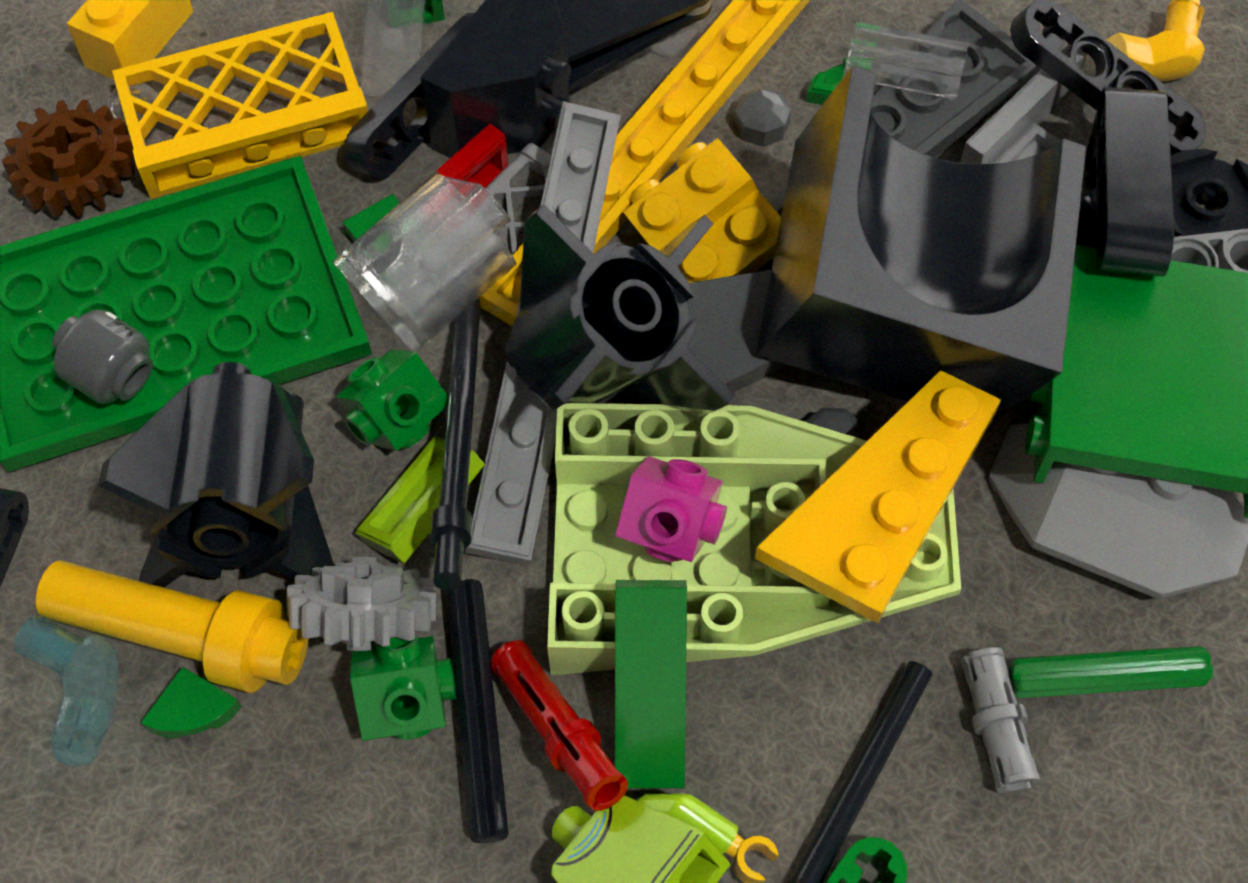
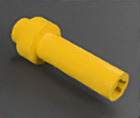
[35,560,309,693]

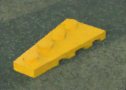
[755,371,1001,624]

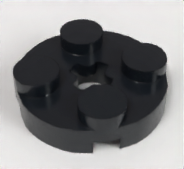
[1170,149,1248,237]

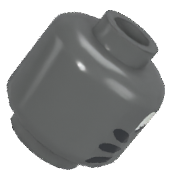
[52,310,153,404]

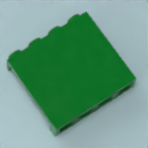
[1025,245,1248,518]

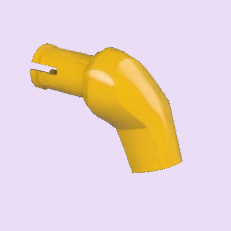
[1106,0,1205,82]

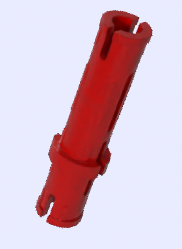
[490,640,628,811]

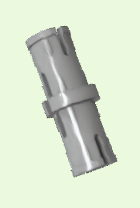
[960,647,1041,793]

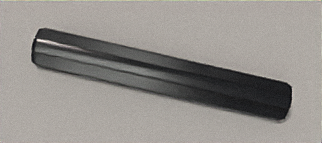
[447,579,509,844]

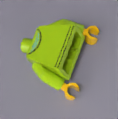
[551,793,778,883]

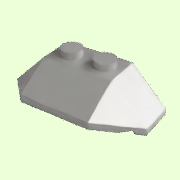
[987,423,1248,599]

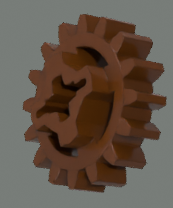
[2,99,135,217]

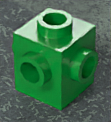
[336,349,449,451]
[350,636,457,741]

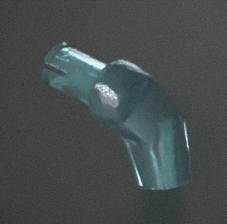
[14,614,119,766]

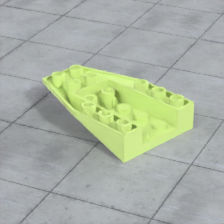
[547,403,961,675]

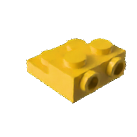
[623,138,781,283]

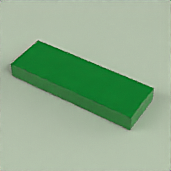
[615,580,687,788]

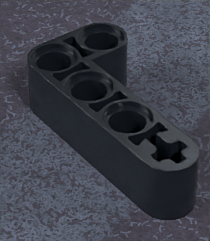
[1085,87,1174,277]

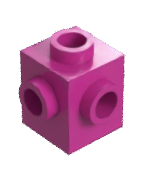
[615,456,727,562]

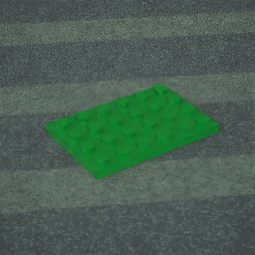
[0,155,372,472]

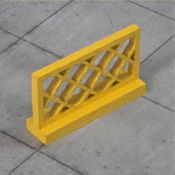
[112,12,368,199]

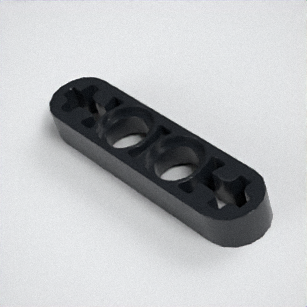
[1010,0,1206,156]
[344,12,475,178]

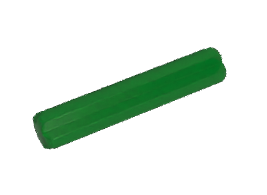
[1009,646,1213,698]

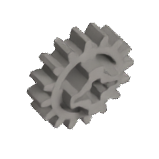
[287,556,437,651]

